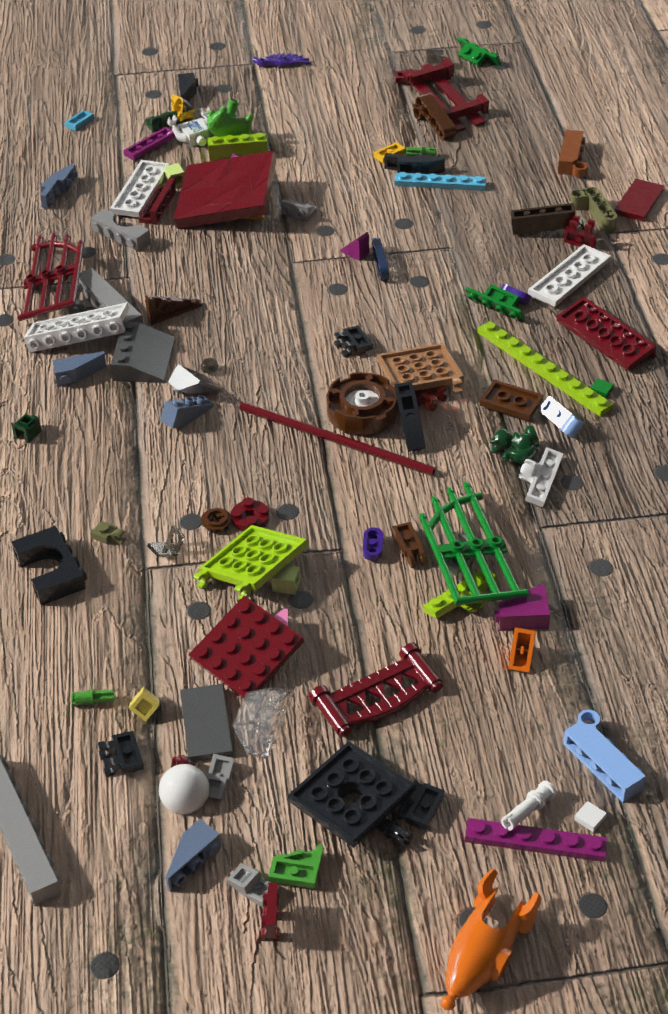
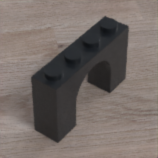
[11,526,87,605]

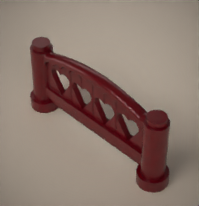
[308,642,443,737]

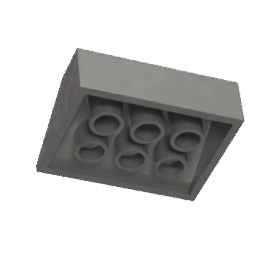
[111,322,175,383]

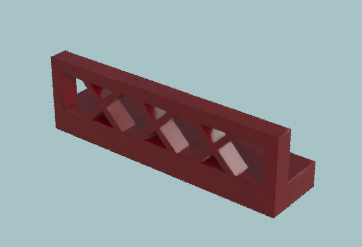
[139,178,176,225]

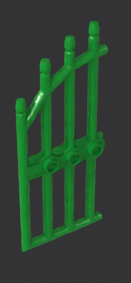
[419,481,529,606]

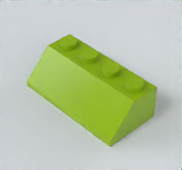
[207,133,268,161]

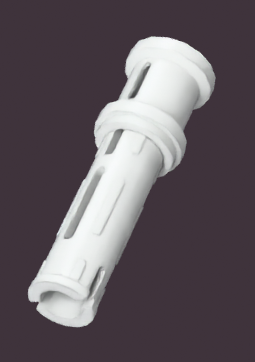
[501,781,557,831]

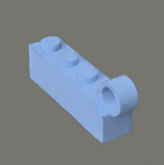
[563,710,646,803]

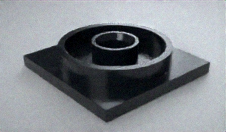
[287,741,416,848]

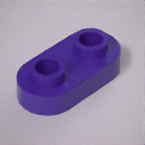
[501,283,532,304]
[363,527,383,561]

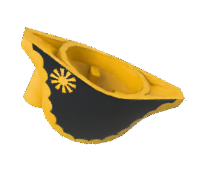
[171,94,195,121]

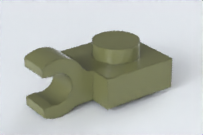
[90,521,126,545]

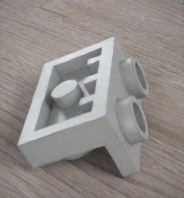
[281,200,317,222]

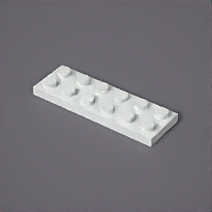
[110,160,169,218]
[528,244,611,307]

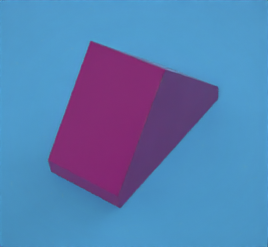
[340,232,369,260]

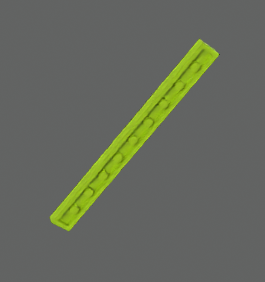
[478,321,613,417]

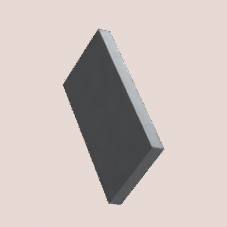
[180,684,233,762]

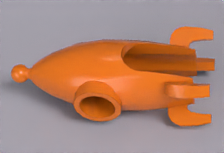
[441,869,542,1011]

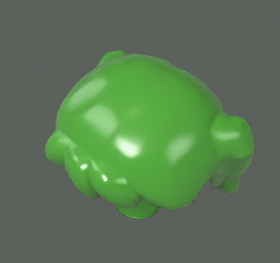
[207,99,254,137]

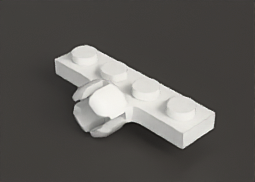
[519,447,563,507]

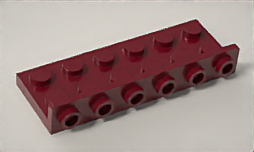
[556,296,656,371]

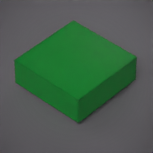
[591,378,614,398]

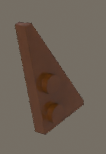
[145,296,202,326]

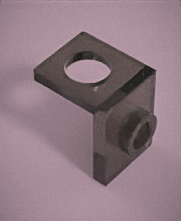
[147,526,185,557]

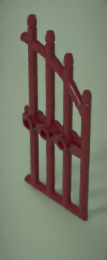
[17,232,84,322]

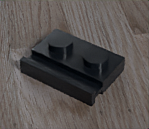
[396,779,445,830]

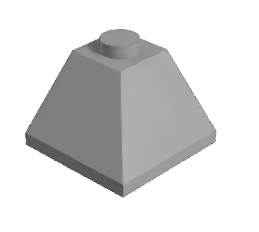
[168,364,221,394]

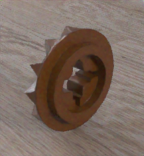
[201,508,232,533]

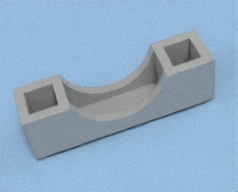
[91,209,151,252]

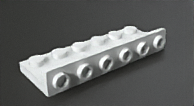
[24,303,129,352]

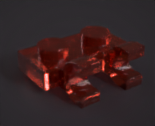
[414,386,447,411]

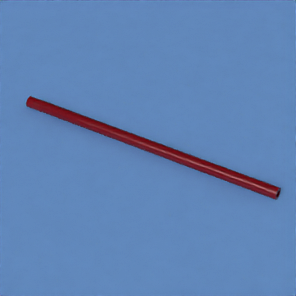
[239,401,436,476]

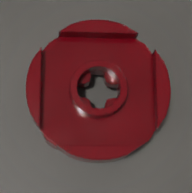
[231,497,269,531]

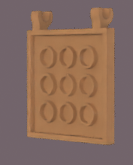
[377,343,464,394]

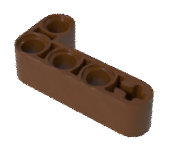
[413,93,457,140]

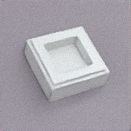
[574,801,607,832]

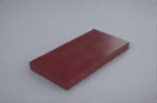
[614,178,665,221]

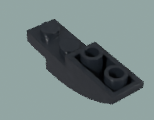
[384,153,446,174]
[394,381,426,452]

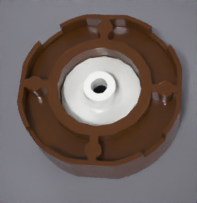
[326,372,398,436]

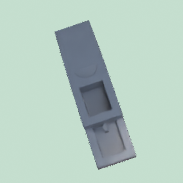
[40,164,78,209]

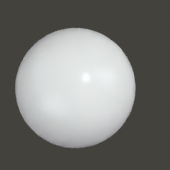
[159,764,210,815]

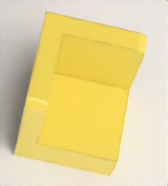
[129,686,160,722]

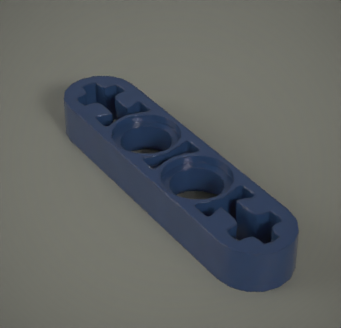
[372,238,389,280]

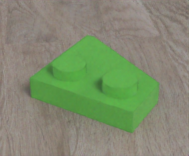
[268,845,324,889]

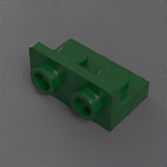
[145,111,178,132]

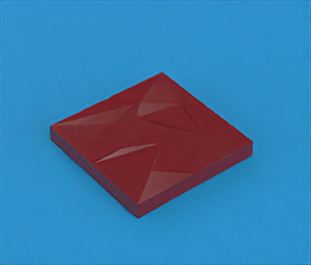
[174,151,276,229]

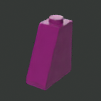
[494,585,550,631]

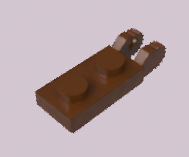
[392,522,428,568]

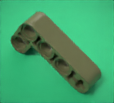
[570,187,617,233]

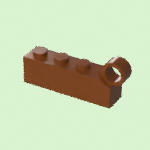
[558,130,588,177]

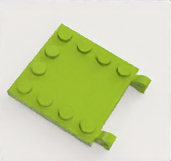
[193,525,309,600]

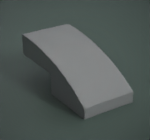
[205,754,236,801]
[227,863,281,907]

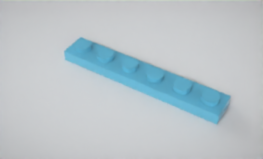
[394,172,486,191]

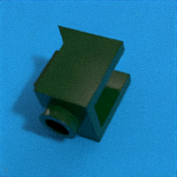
[11,414,42,444]

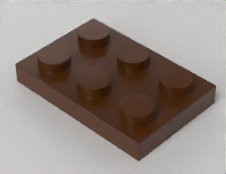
[480,380,544,421]

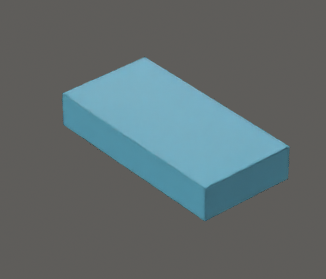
[65,110,95,131]

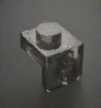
[426,49,446,65]

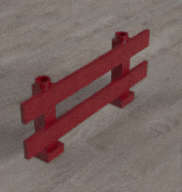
[401,57,489,132]

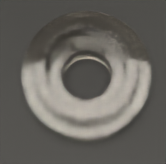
[201,358,218,374]

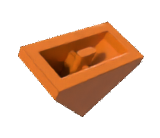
[508,627,536,673]

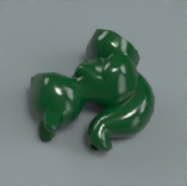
[490,425,539,464]

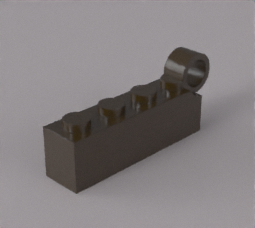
[511,203,584,235]

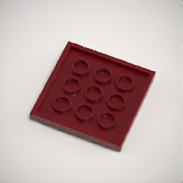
[188,595,305,703]

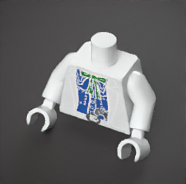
[167,107,212,147]

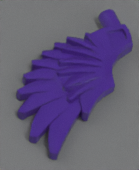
[253,53,311,67]

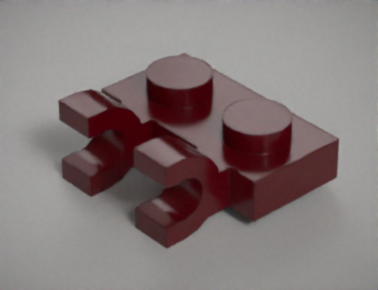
[564,215,597,249]
[261,882,282,941]

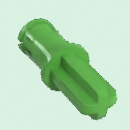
[406,146,436,156]
[71,689,115,706]

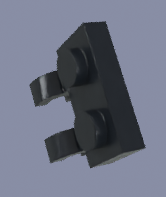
[334,325,373,357]
[98,731,144,777]

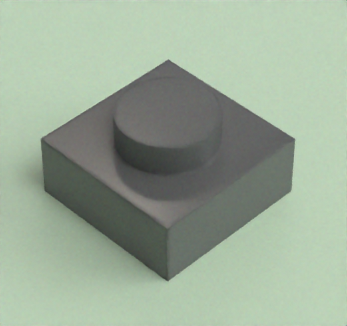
[68,300,87,315]

